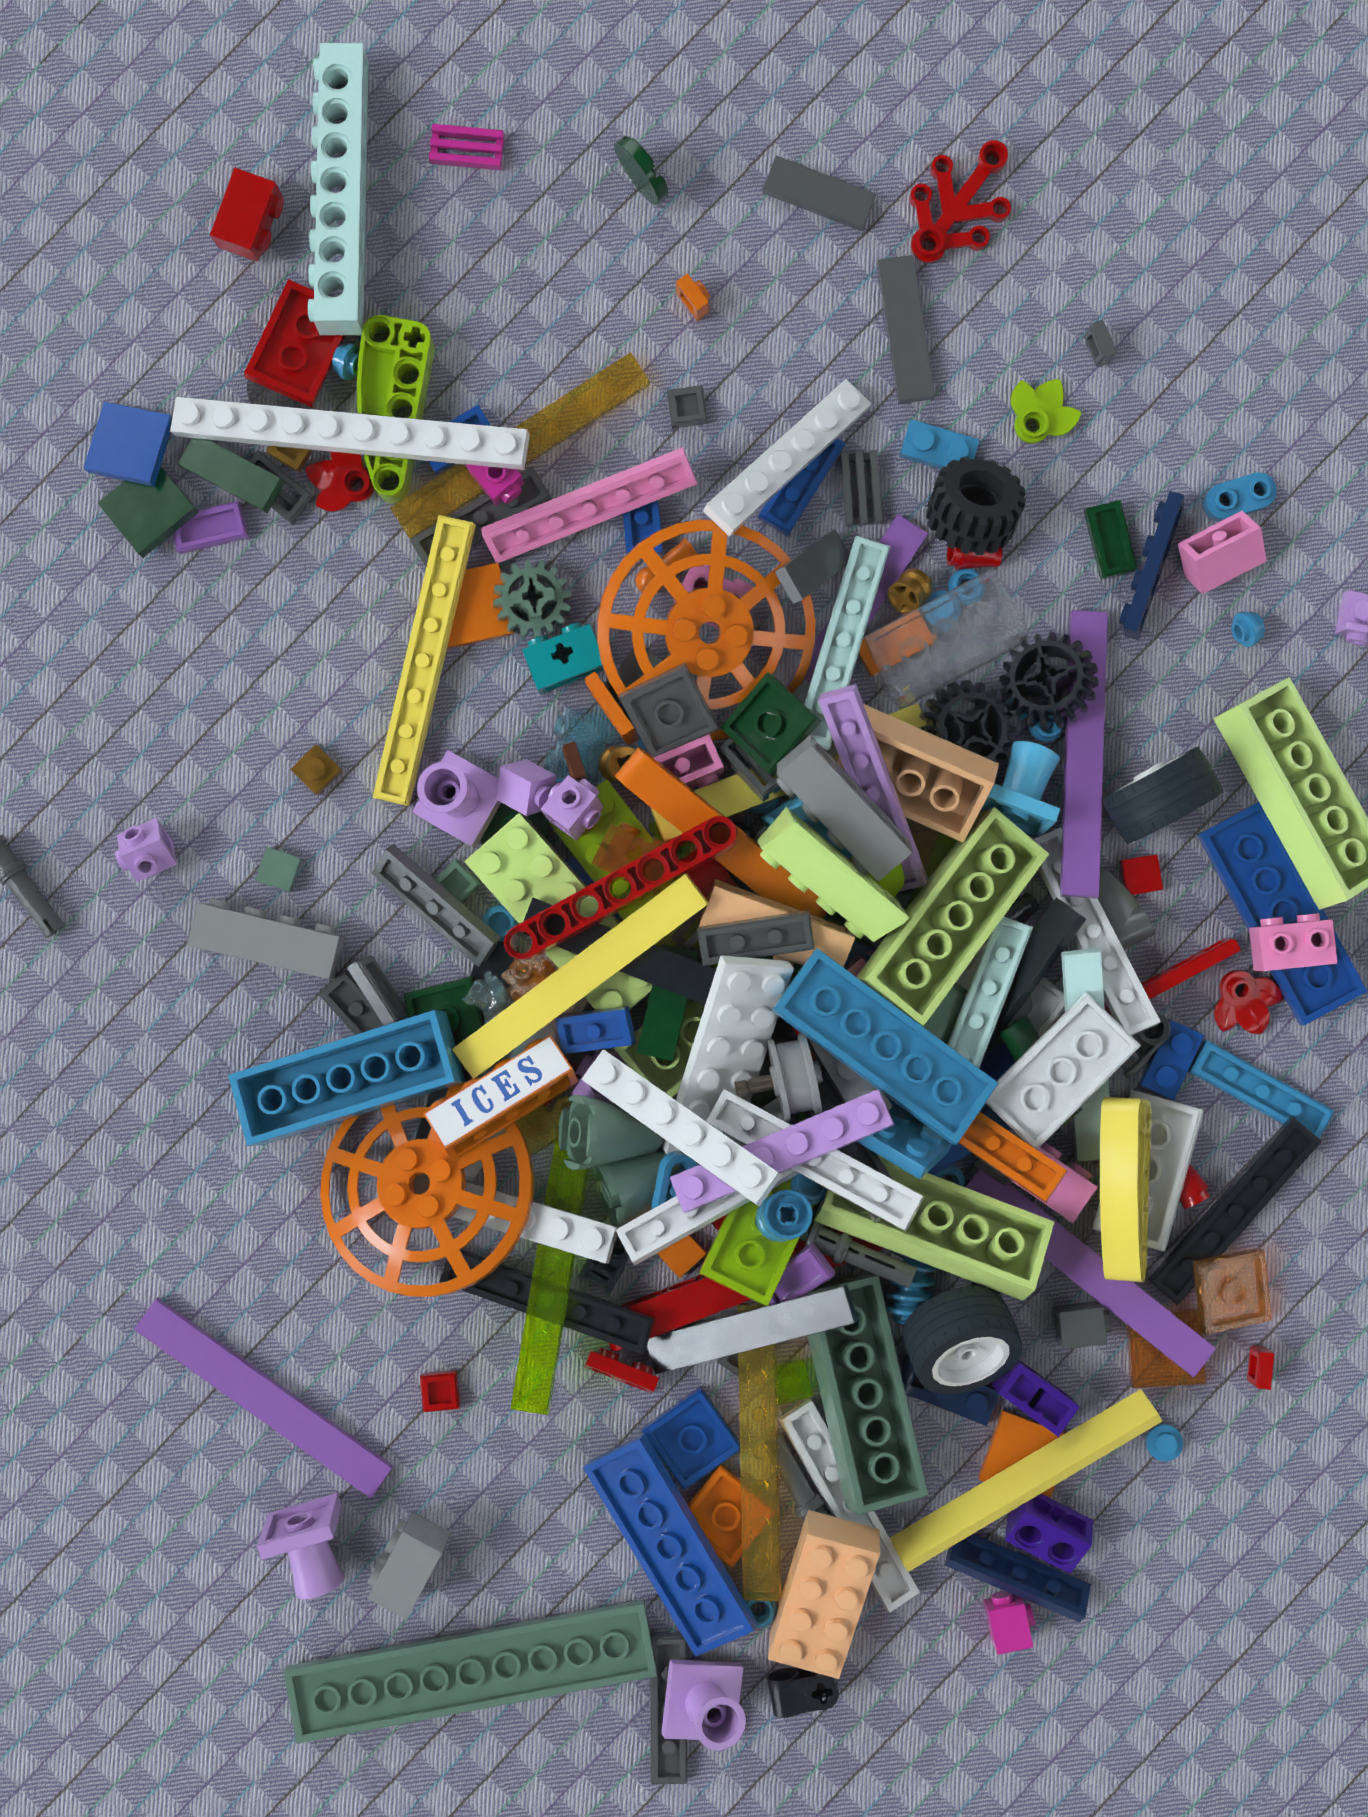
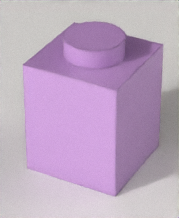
[496,759,557,816]

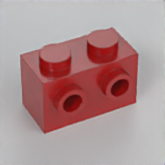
[210,167,284,262]

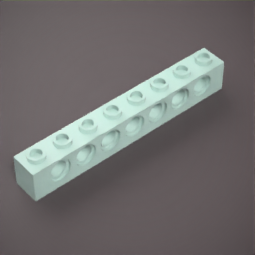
[308,43,369,335]

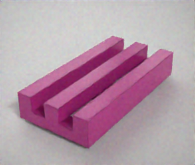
[429,124,505,170]

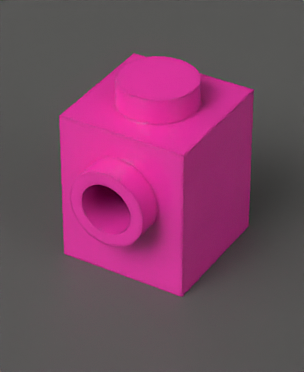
[466,464,524,506]
[983,1591,1035,1655]

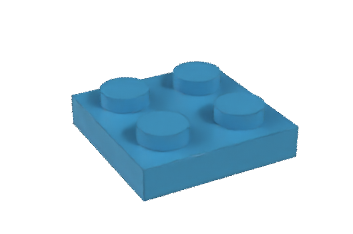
[856,1104,952,1180]

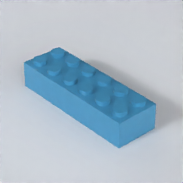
[228,1010,466,1146]

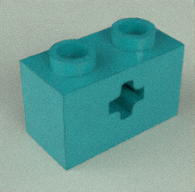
[522,622,604,695]

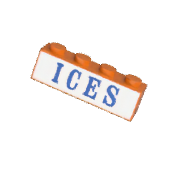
[423,1035,578,1161]

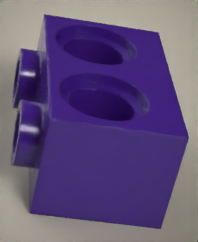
[992,1359,1080,1437]
[1005,1494,1094,1574]

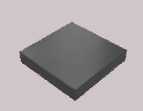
[619,662,718,758]

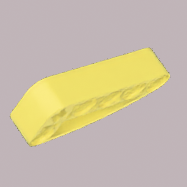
[1100,1097,1151,1282]

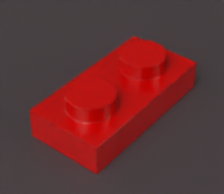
[584,1348,659,1394]

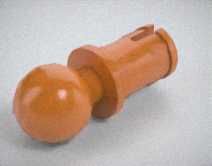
[635,538,698,593]

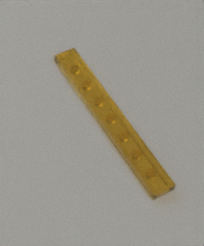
[390,352,650,539]
[737,1303,782,1602]

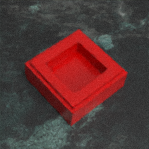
[1119,854,1163,895]
[1247,1345,1274,1390]
[420,1370,461,1412]

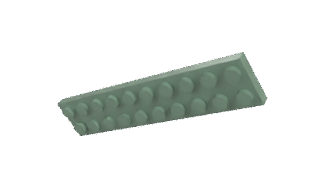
[284,1599,657,1744]

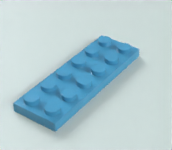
[771,948,998,1145]

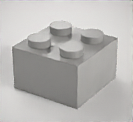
[367,1512,451,1620]

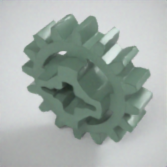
[493,559,572,639]

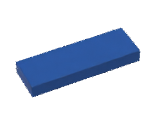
[758,438,846,537]

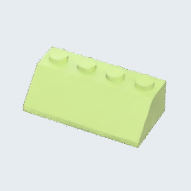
[757,807,909,942]

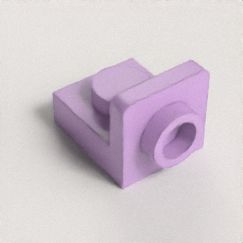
[1335,590,1368,645]

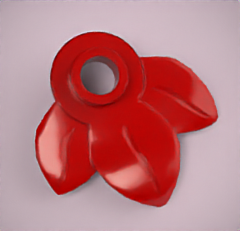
[305,452,375,512]
[1214,970,1283,1035]

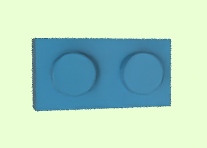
[899,419,979,469]

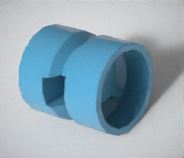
[755,1189,812,1243]

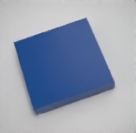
[83,402,172,487]
[642,1386,743,1490]

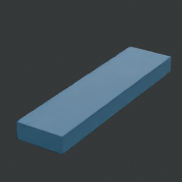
[1188,1040,1334,1139]

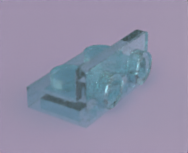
[544,707,610,785]

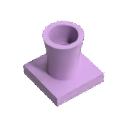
[412,750,502,848]
[257,1493,345,1599]
[661,1659,746,1750]

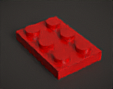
[244,279,346,408]

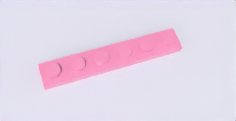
[481,447,697,563]

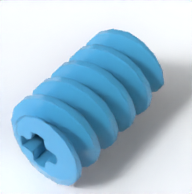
[885,1252,938,1325]

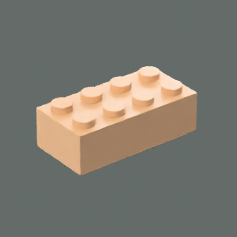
[836,704,999,843]
[768,1510,880,1679]

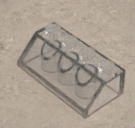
[864,568,1029,710]

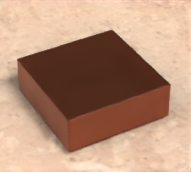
[562,741,588,782]

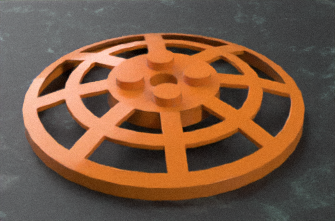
[597,519,816,741]
[320,1082,534,1297]

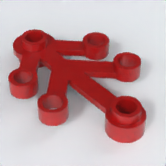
[909,140,1011,263]

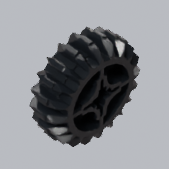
[999,631,1099,730]
[919,680,1016,763]

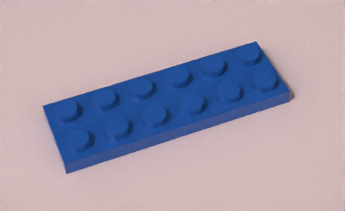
[1196,801,1368,1026]
[583,1433,758,1657]

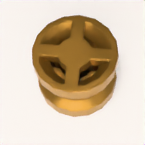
[887,568,933,614]
[598,746,635,782]

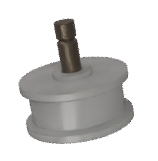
[734,1033,823,1121]

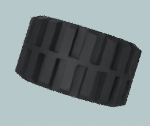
[926,456,1026,555]

